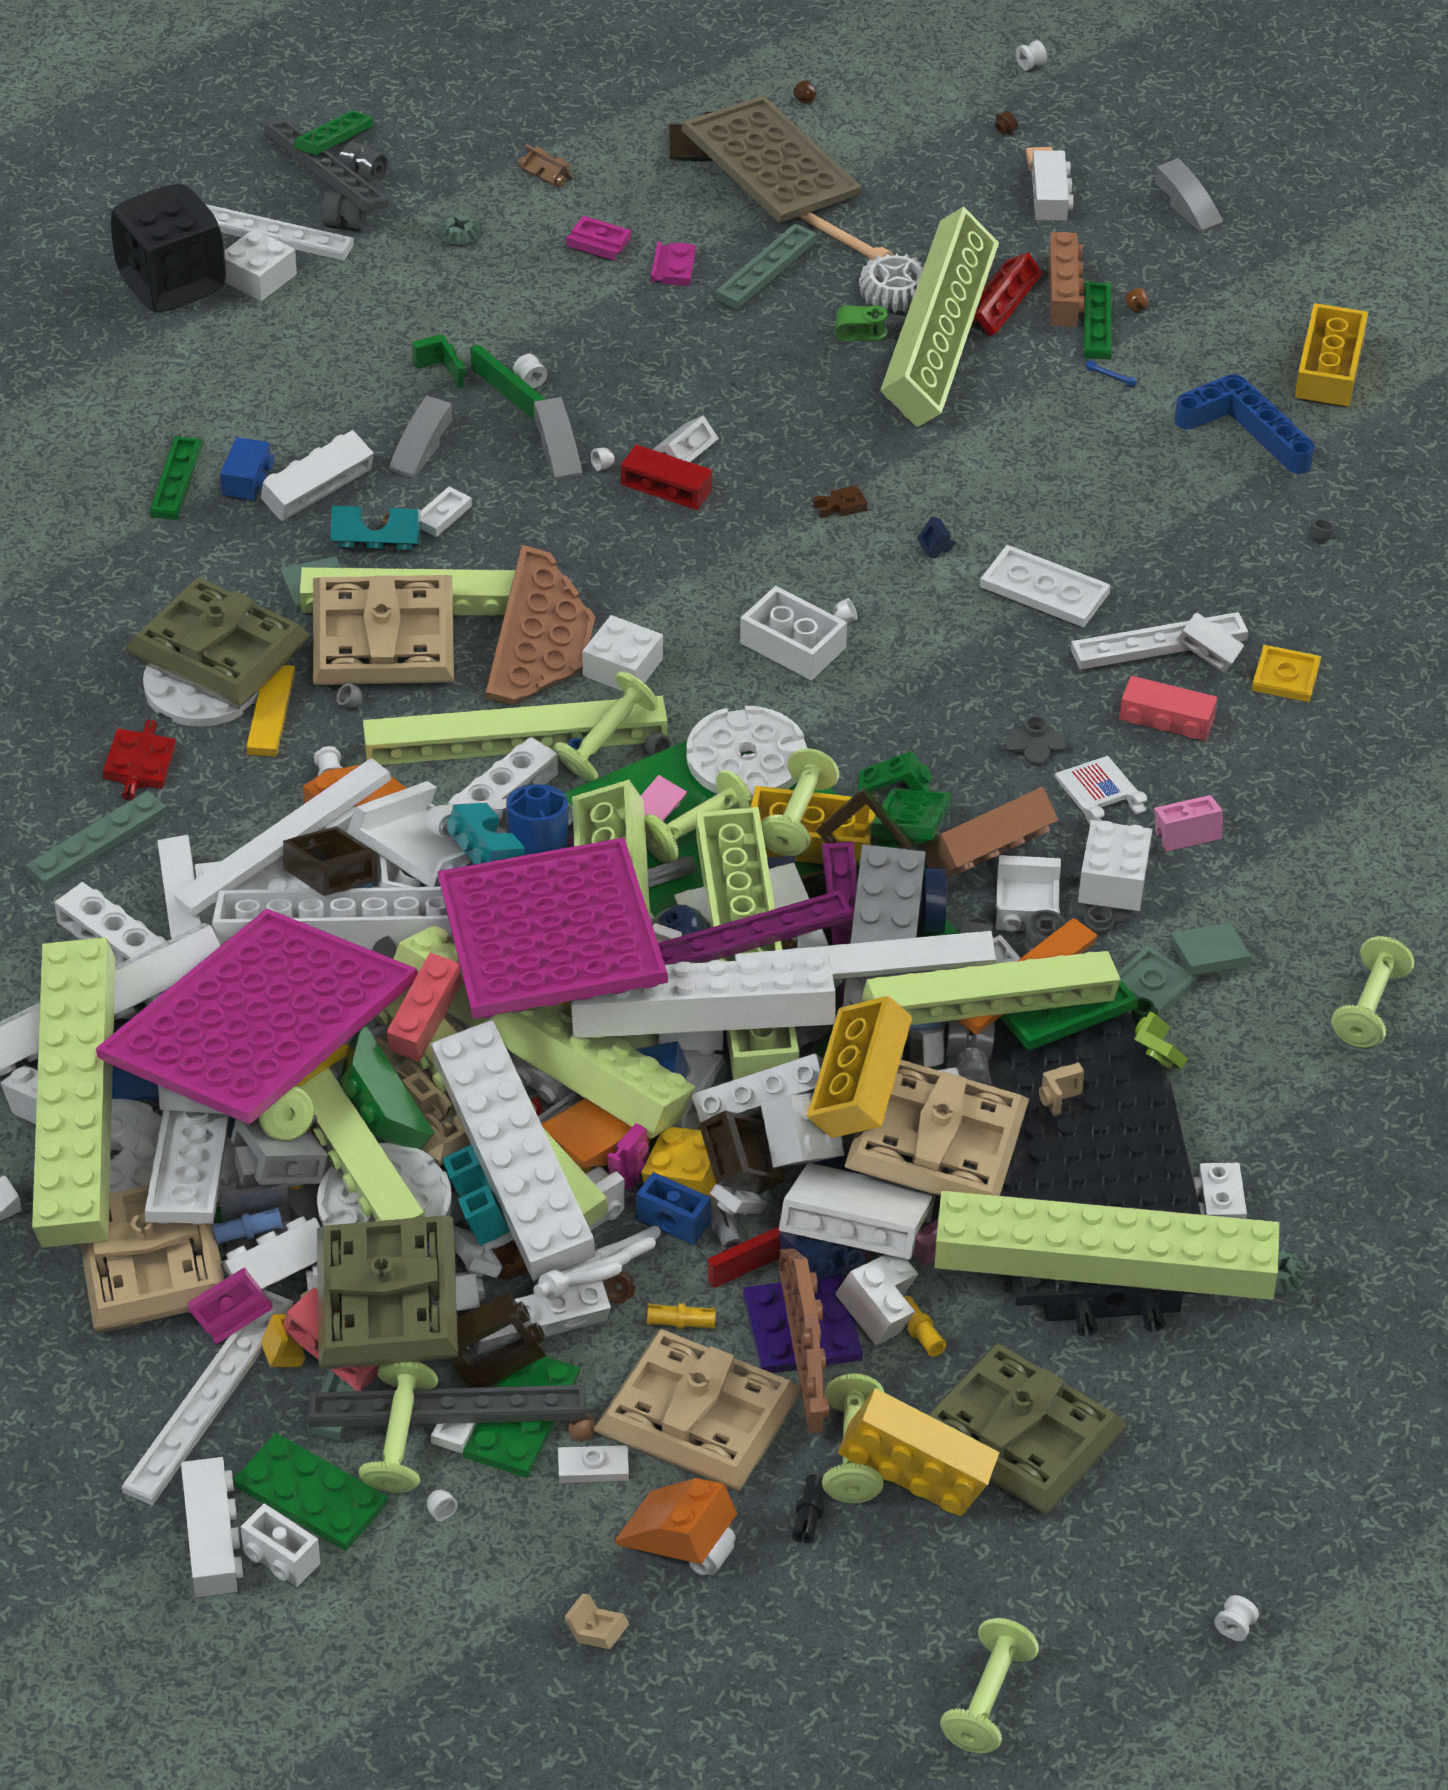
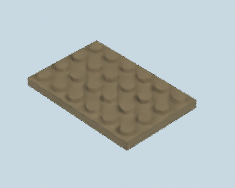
[681,95,862,223]

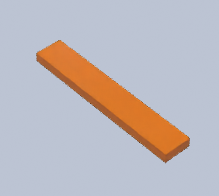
[957,918,1098,1035]

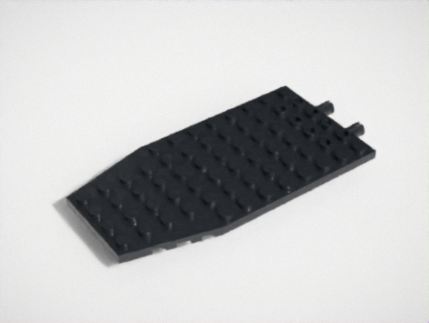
[981,1012,1201,1337]

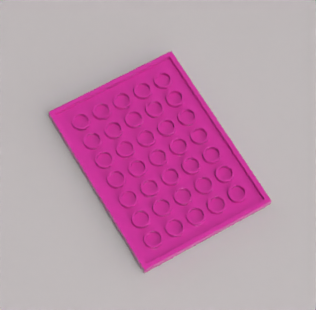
[437,838,668,1019]
[96,908,418,1125]

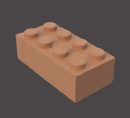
[918,787,1058,879]

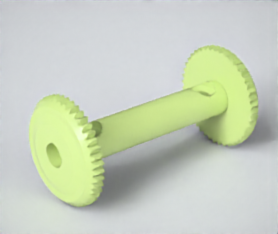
[555,672,658,781]
[761,748,839,856]
[645,770,753,863]
[1331,936,1414,1048]
[258,1085,314,1141]
[359,1362,438,1493]
[822,1373,884,1503]
[940,1618,1039,1753]

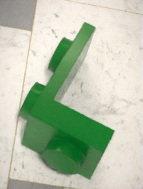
[412,334,467,388]
[858,751,931,792]

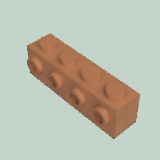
[1048,232,1084,327]

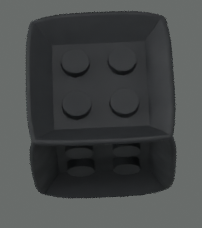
[111,184,226,312]

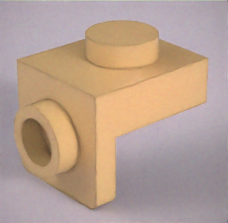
[1039,1063,1084,1116]
[565,1593,629,1649]

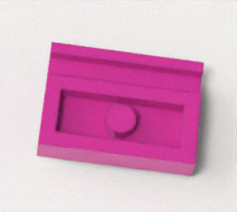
[566,216,631,261]
[651,241,696,286]
[608,1123,649,1196]
[188,1267,273,1344]

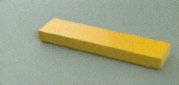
[246,665,295,757]

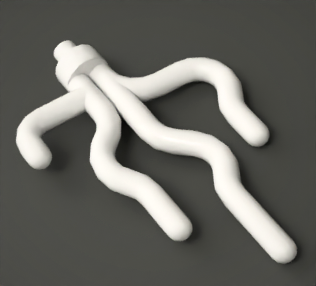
[533,1226,661,1300]

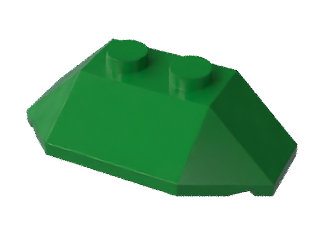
[340,1025,434,1150]

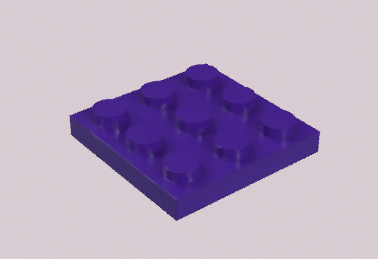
[743,1274,863,1373]

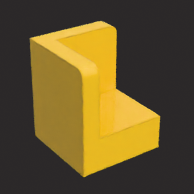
[261,1314,306,1368]

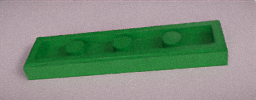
[294,110,373,155]
[1084,282,1112,360]
[470,344,546,421]
[150,436,203,520]

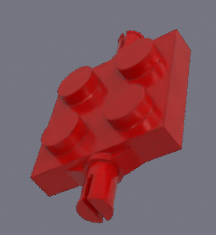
[103,719,176,801]

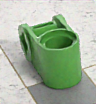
[835,305,888,342]

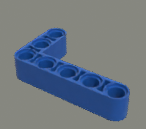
[1174,374,1314,474]

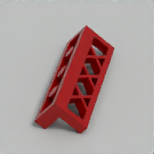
[972,252,1043,336]

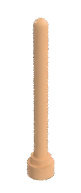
[798,212,894,260]

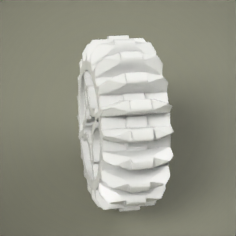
[859,253,925,314]

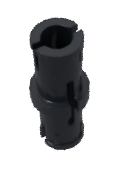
[792,1474,825,1544]

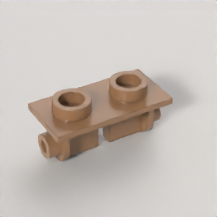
[519,144,574,187]

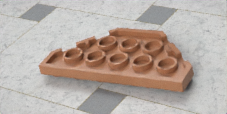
[484,545,595,705]
[779,1248,829,1433]

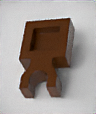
[813,485,867,519]

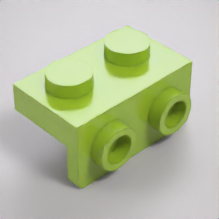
[1134,1012,1188,1069]

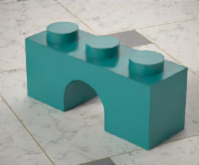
[330,506,421,550]
[447,802,525,865]
[442,1145,511,1246]

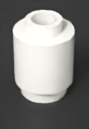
[689,1527,736,1575]

